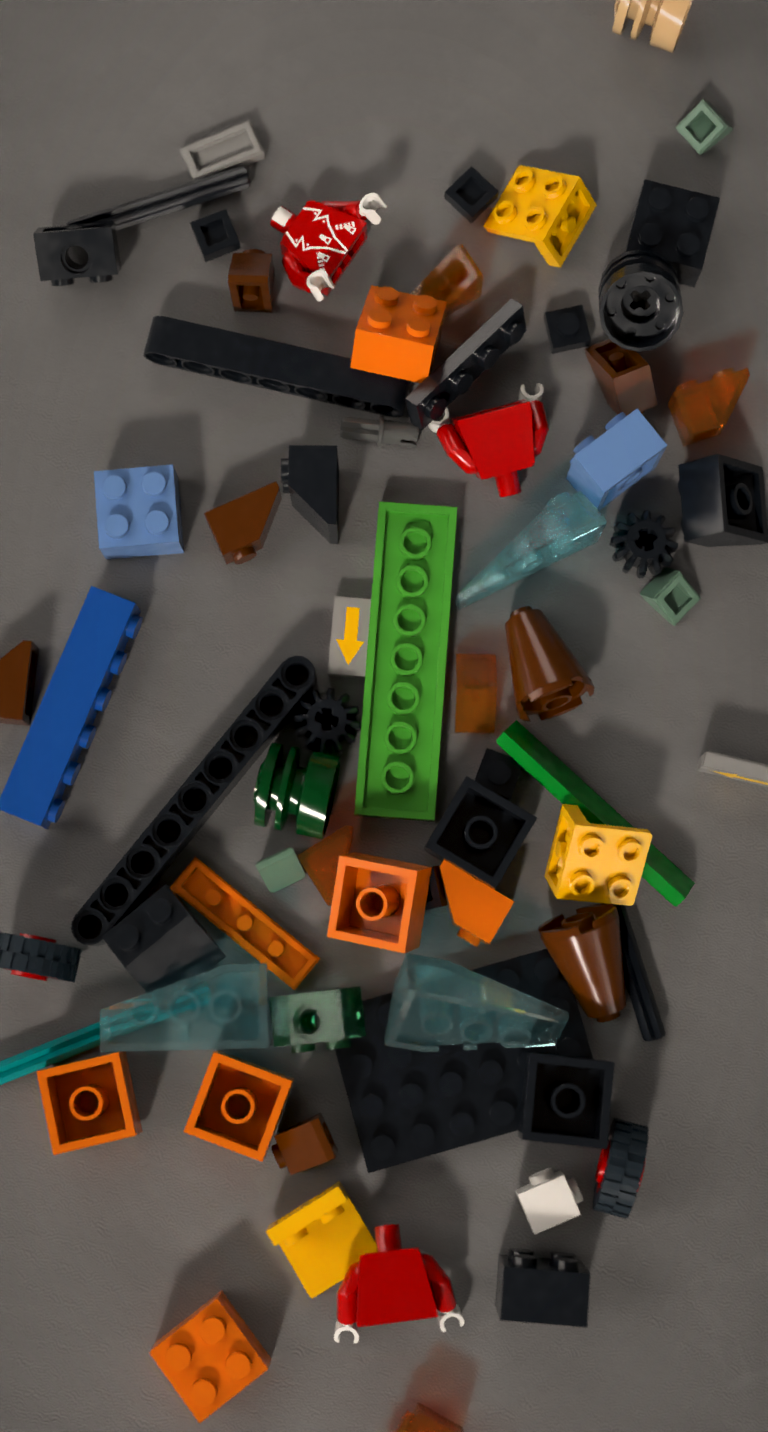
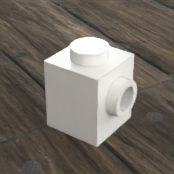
[515,1168,583,1235]

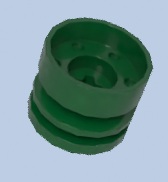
[253,743,341,839]

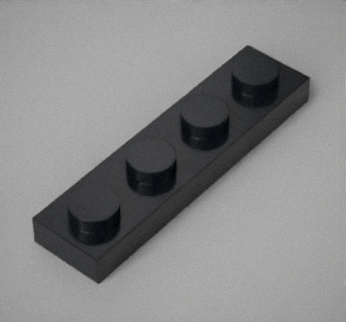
[405,298,526,430]

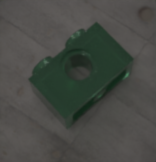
[269,986,366,1053]

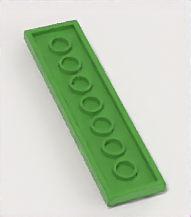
[354,501,457,822]

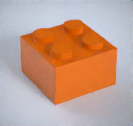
[350,285,447,383]
[327,852,432,953]
[36,1050,143,1155]
[183,1050,294,1162]
[149,1290,271,1423]

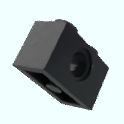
[33,221,121,286]

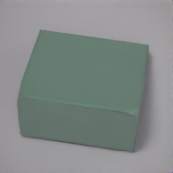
[675,99,733,155]
[640,567,701,626]
[256,847,305,893]

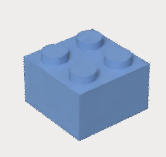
[566,408,667,514]
[94,464,184,560]

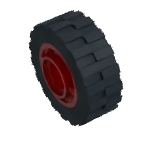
[0,933,82,983]
[592,1118,649,1219]

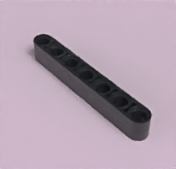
[143,316,412,417]

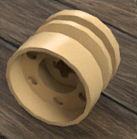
[612,0,693,53]

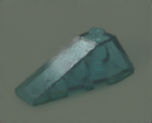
[455,491,607,610]
[385,953,569,1052]
[100,963,271,1052]

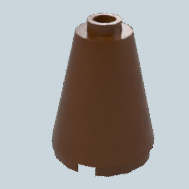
[505,606,595,722]
[538,903,626,1023]

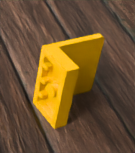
[484,165,597,268]
[544,804,652,906]
[266,1181,377,1298]

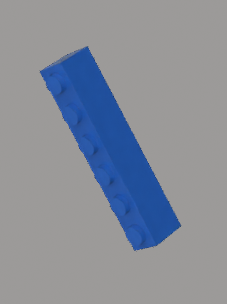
[0,586,143,829]

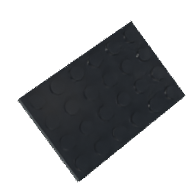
[324,949,593,1173]

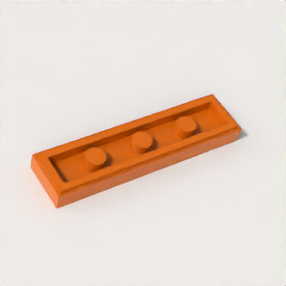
[170,856,320,991]

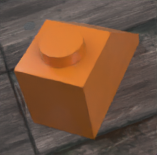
[439,860,514,947]

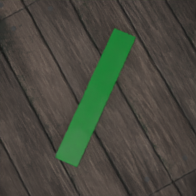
[496,720,695,907]

